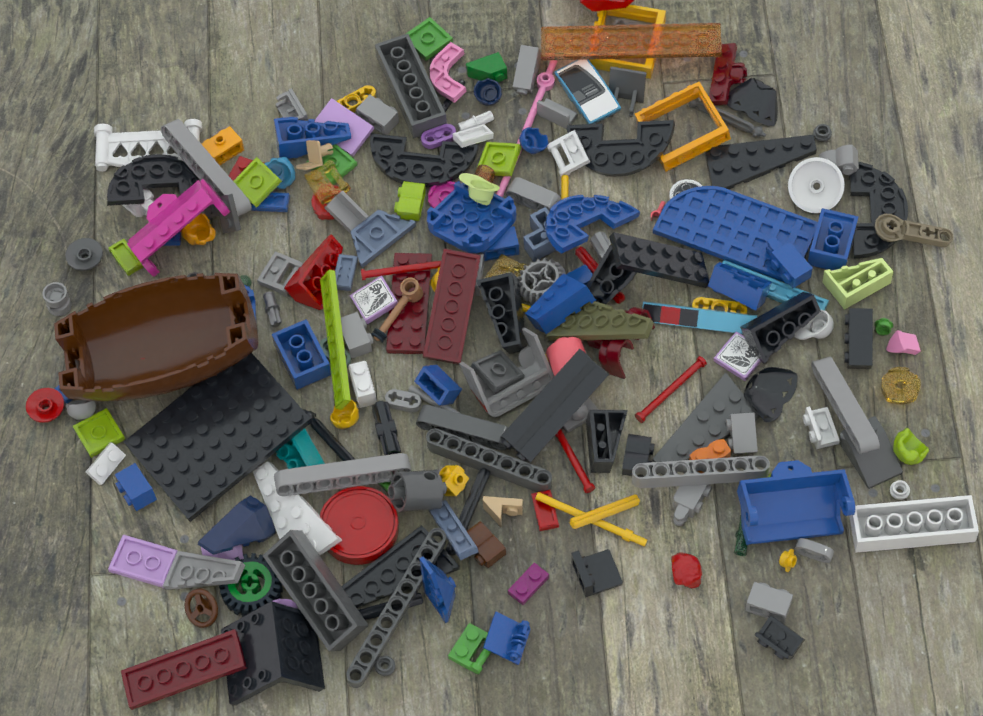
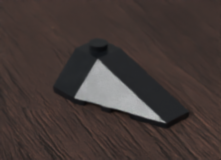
[587,244,637,305]

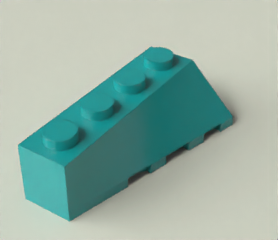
[276,428,325,469]

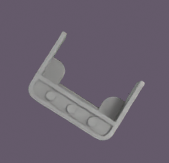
[459,328,554,417]

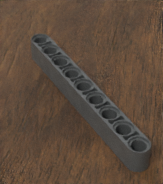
[346,528,446,688]

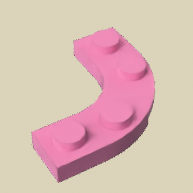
[430,42,467,103]

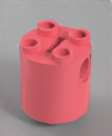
[546,337,586,376]

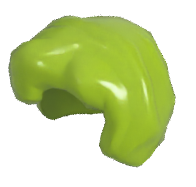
[893,428,929,465]

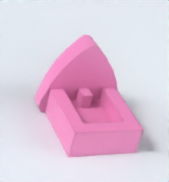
[886,330,921,355]

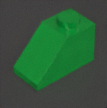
[466,52,508,82]

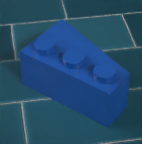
[525,273,596,334]

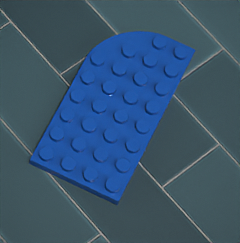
[653,186,818,282]

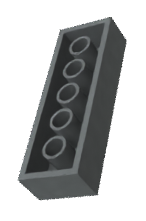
[375,34,447,138]
[262,530,369,651]

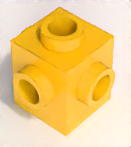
[439,465,469,497]

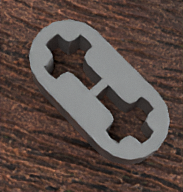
[385,389,421,413]
[795,538,834,563]

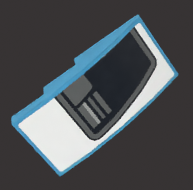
[554,56,621,124]

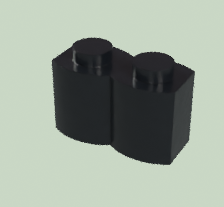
[622,434,655,477]

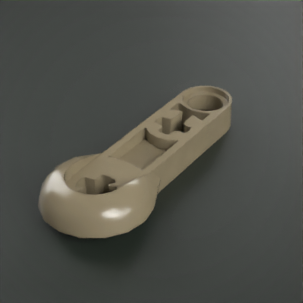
[874,214,953,247]

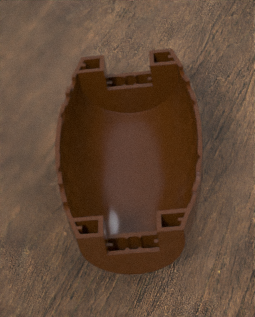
[54,273,258,401]

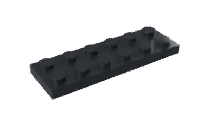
[609,232,709,288]

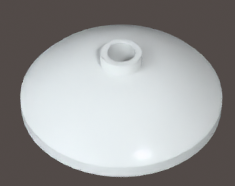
[788,157,844,213]

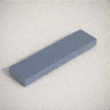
[429,500,478,561]

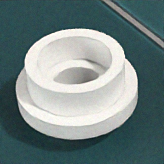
[890,480,910,500]

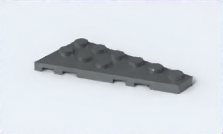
[653,373,760,476]

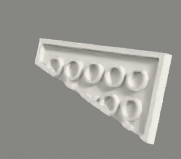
[253,461,342,555]

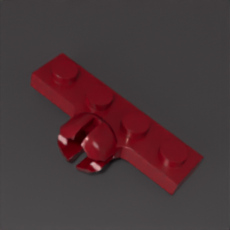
[709,43,747,106]

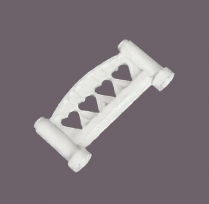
[94,119,202,171]

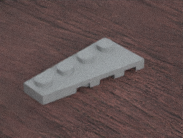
[162,551,245,590]

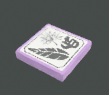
[350,275,398,324]
[714,332,761,381]

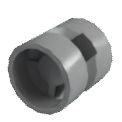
[42,282,72,316]

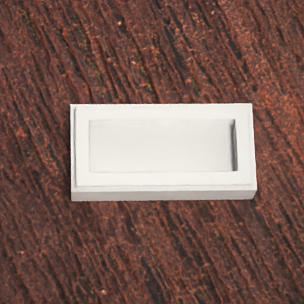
[453,124,494,148]

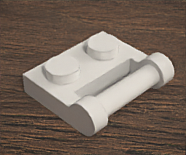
[547,130,590,176]

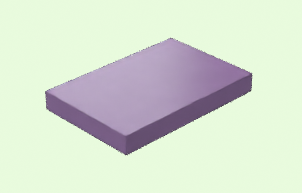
[315,98,375,157]
[108,535,178,588]

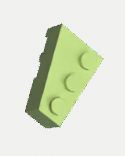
[822,258,893,310]

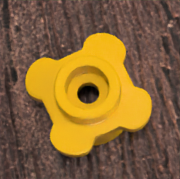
[779,549,797,572]

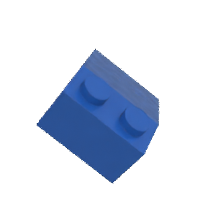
[808,208,858,271]

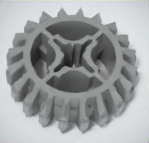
[517,257,566,305]

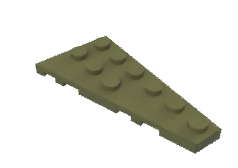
[546,301,654,341]

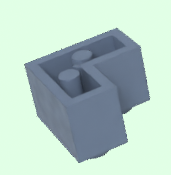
[523,207,556,262]

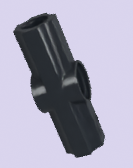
[372,400,401,455]

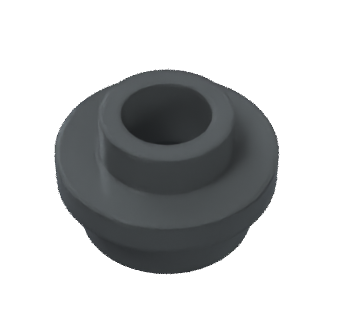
[813,124,832,142]
[375,656,395,676]

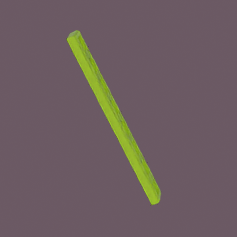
[320,270,351,410]

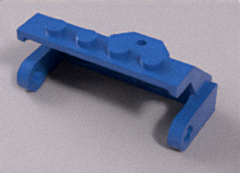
[737,460,855,545]

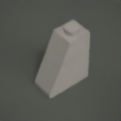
[513,45,542,95]

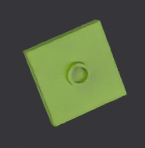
[476,142,522,177]
[233,157,282,208]
[73,408,125,458]

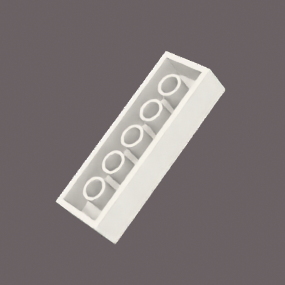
[849,495,979,553]

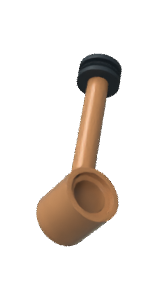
[371,277,423,343]

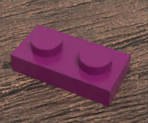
[508,563,549,605]

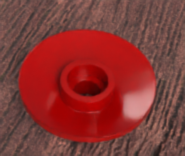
[26,388,64,423]

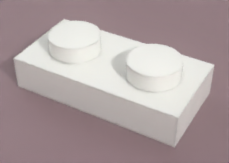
[86,442,126,485]

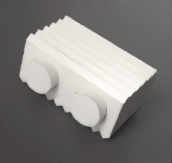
[348,361,377,408]

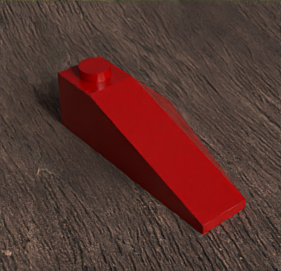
[284,234,343,310]

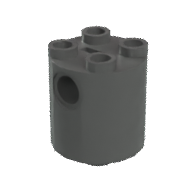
[388,469,447,512]

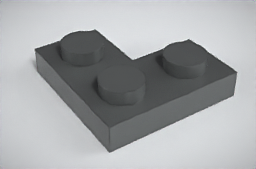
[204,194,241,234]

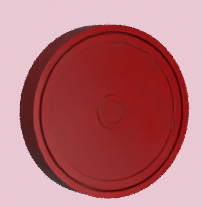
[320,486,399,565]

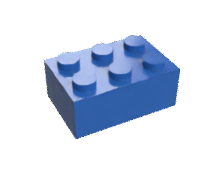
[272,319,331,390]

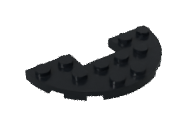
[567,120,675,177]
[370,133,479,187]
[107,154,200,206]
[849,162,908,259]

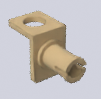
[296,140,333,170]

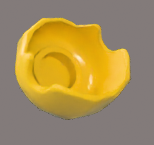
[330,400,359,429]

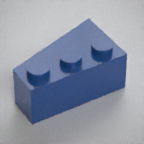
[708,262,772,310]

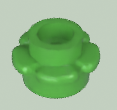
[874,318,893,336]

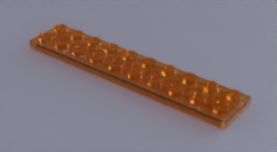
[541,23,722,61]

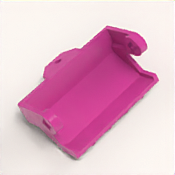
[127,179,231,277]

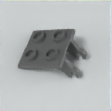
[609,67,647,117]

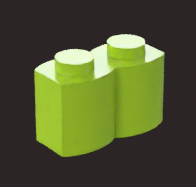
[394,181,426,221]

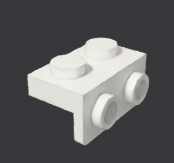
[803,406,840,449]

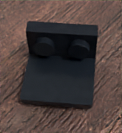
[571,549,623,598]

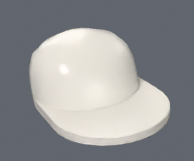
[794,310,834,340]

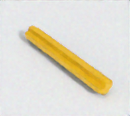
[569,494,640,529]

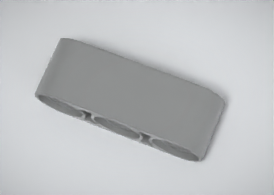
[506,177,561,212]

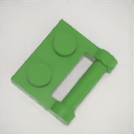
[448,623,491,674]

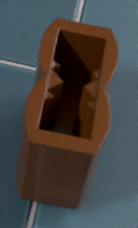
[467,521,506,568]

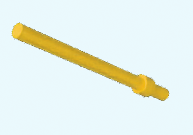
[535,492,648,547]

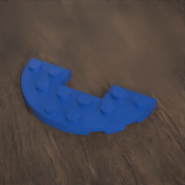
[545,195,640,254]

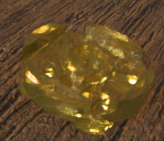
[881,367,921,404]

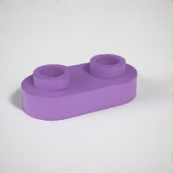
[421,124,456,149]

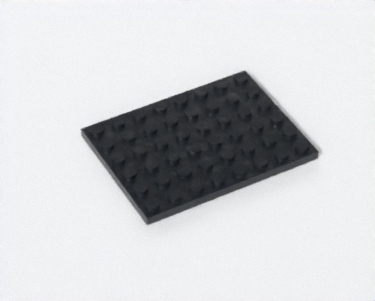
[124,353,313,522]

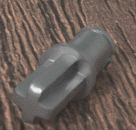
[263,292,282,327]

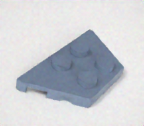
[350,210,416,268]

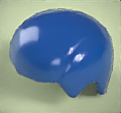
[519,127,549,154]

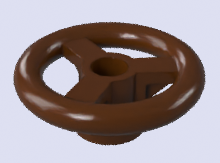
[184,588,218,628]

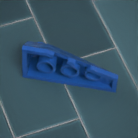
[274,117,351,159]

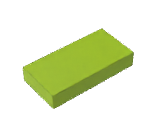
[108,239,144,276]

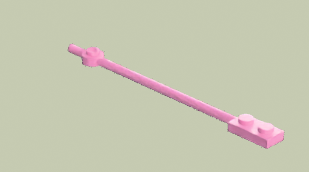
[496,59,557,197]

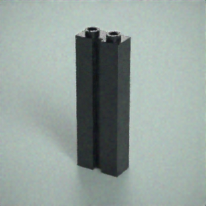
[500,349,609,463]

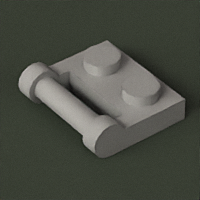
[257,251,303,297]

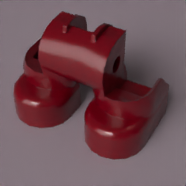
[587,307,655,379]

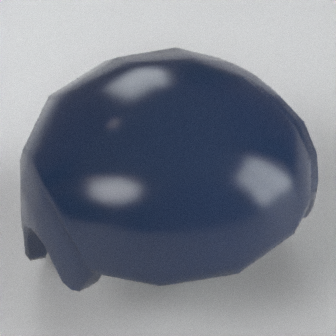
[474,78,502,106]

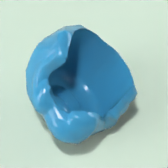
[264,157,296,189]

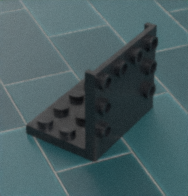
[221,601,325,706]

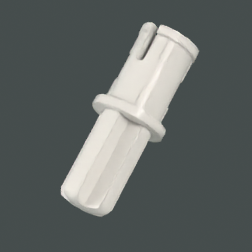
[458,111,494,131]

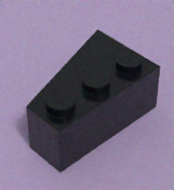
[844,308,873,369]
[586,410,628,473]

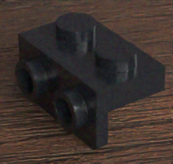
[755,615,805,660]

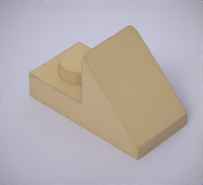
[483,496,523,527]

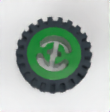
[219,553,283,617]

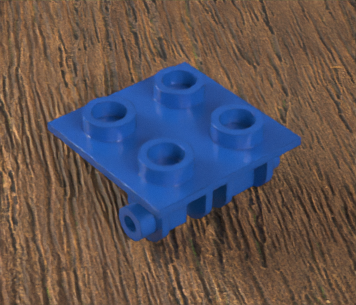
[483,612,531,665]

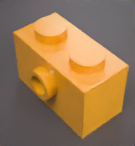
[202,126,244,165]

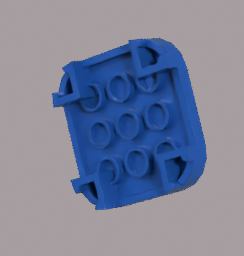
[427,181,517,253]

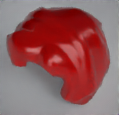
[671,552,702,589]

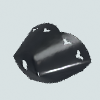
[727,78,778,126]
[744,367,798,422]

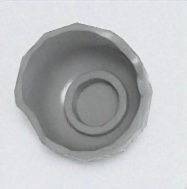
[66,400,96,420]

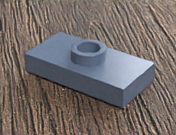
[335,254,358,291]

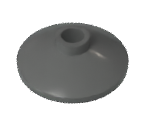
[65,238,103,271]

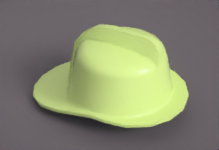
[459,173,500,205]

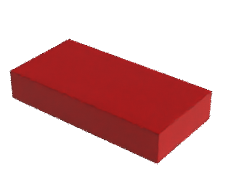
[531,490,559,531]

